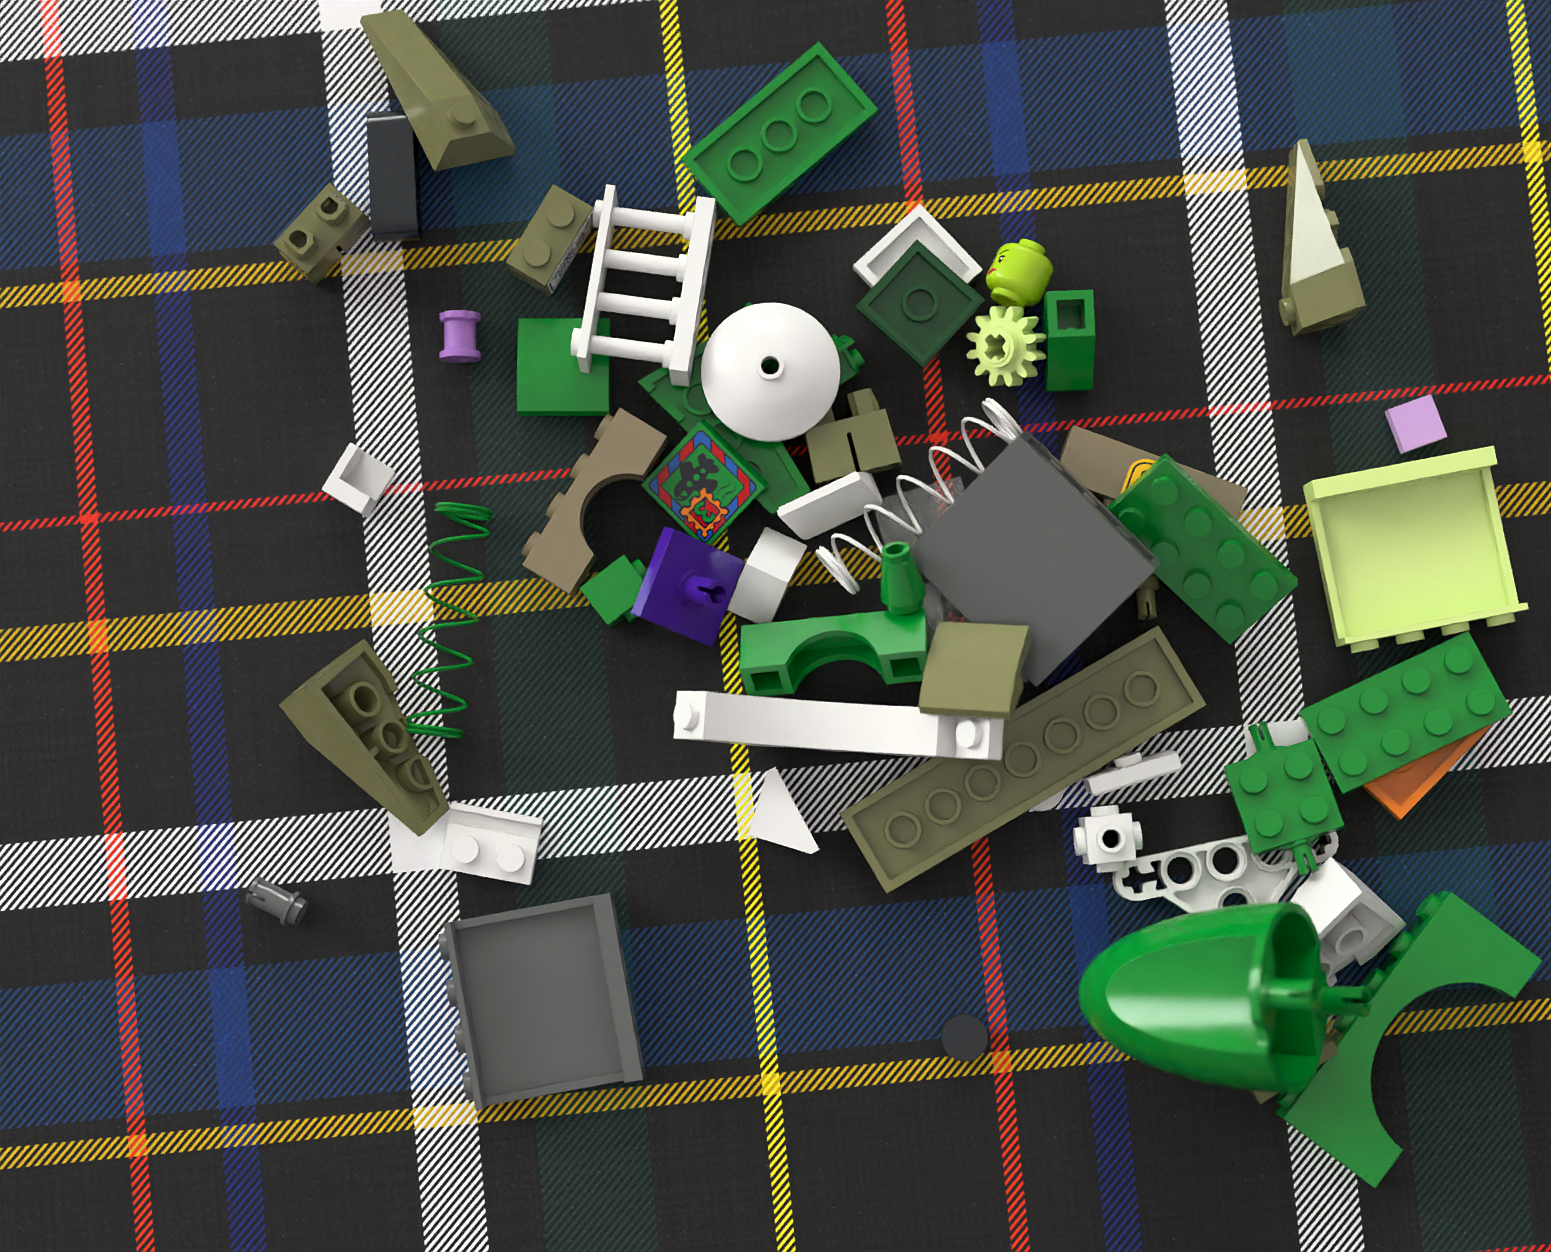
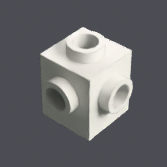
[1073,805,1142,873]

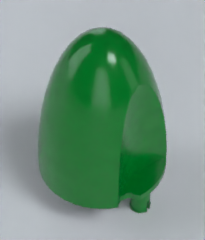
[1077,902,1371,1094]

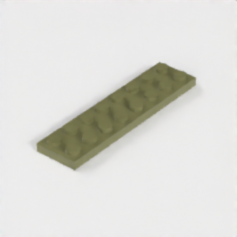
[839,625,1206,894]

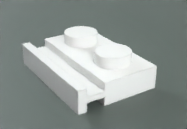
[439,802,544,885]

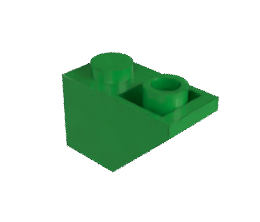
[1041,290,1095,393]

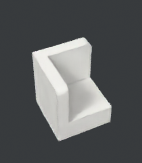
[322,443,395,518]

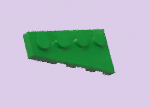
[637,338,811,516]

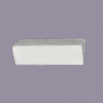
[777,471,883,540]

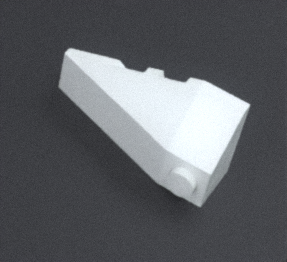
[1290,856,1407,986]

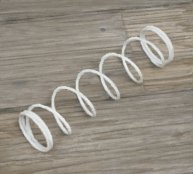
[816,398,1023,595]

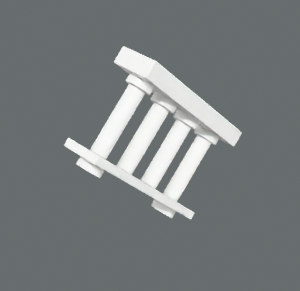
[571,184,717,387]

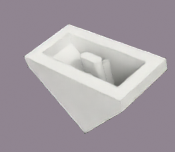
[727,527,807,624]
[748,767,819,854]

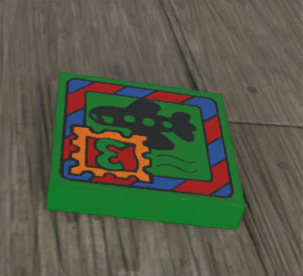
[641,419,769,546]

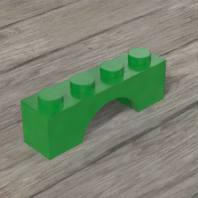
[739,607,932,697]

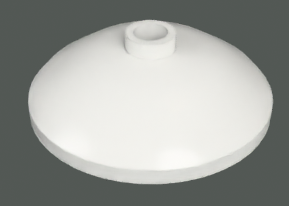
[701,303,840,442]

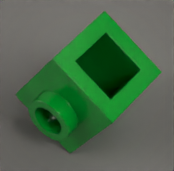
[580,555,647,628]

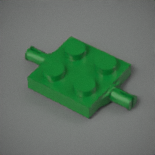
[1223,721,1344,876]

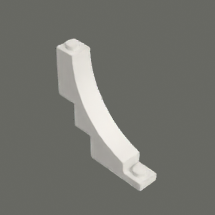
[674,691,1004,760]

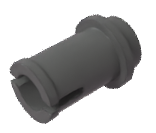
[245,876,309,926]

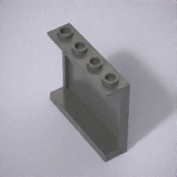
[910,430,1161,687]
[438,892,646,1110]

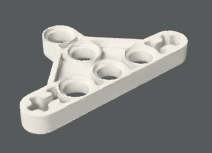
[1113,832,1338,914]

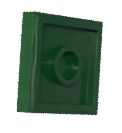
[855,239,985,370]

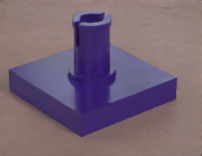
[631,527,745,647]

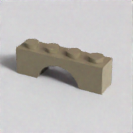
[521,408,669,597]

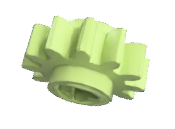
[966,306,1047,387]

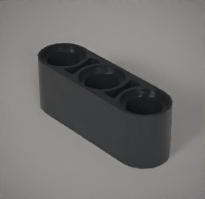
[367,110,422,243]

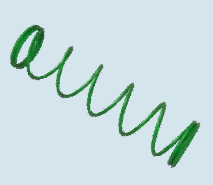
[404,502,494,739]

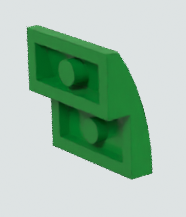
[517,318,611,416]

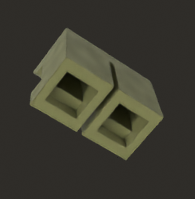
[273,183,371,286]
[804,388,901,489]

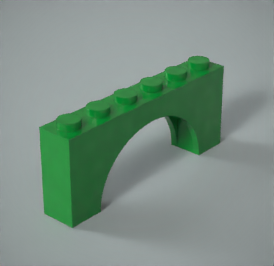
[1275,891,1543,1188]

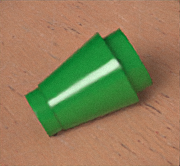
[880,542,927,615]

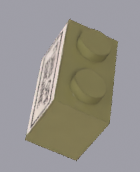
[506,184,594,296]

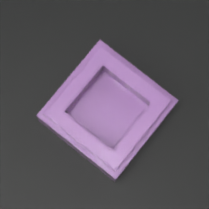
[1385,394,1447,454]

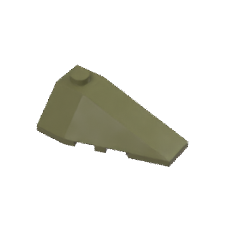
[359,9,517,172]
[1279,138,1366,336]
[279,639,450,837]

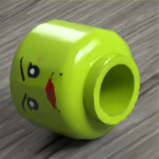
[986,239,1053,310]

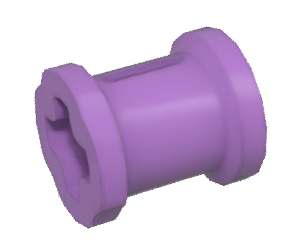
[440,310,481,363]

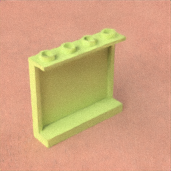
[1303,446,1528,653]

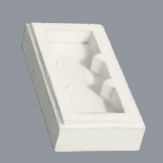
[1083,749,1182,796]

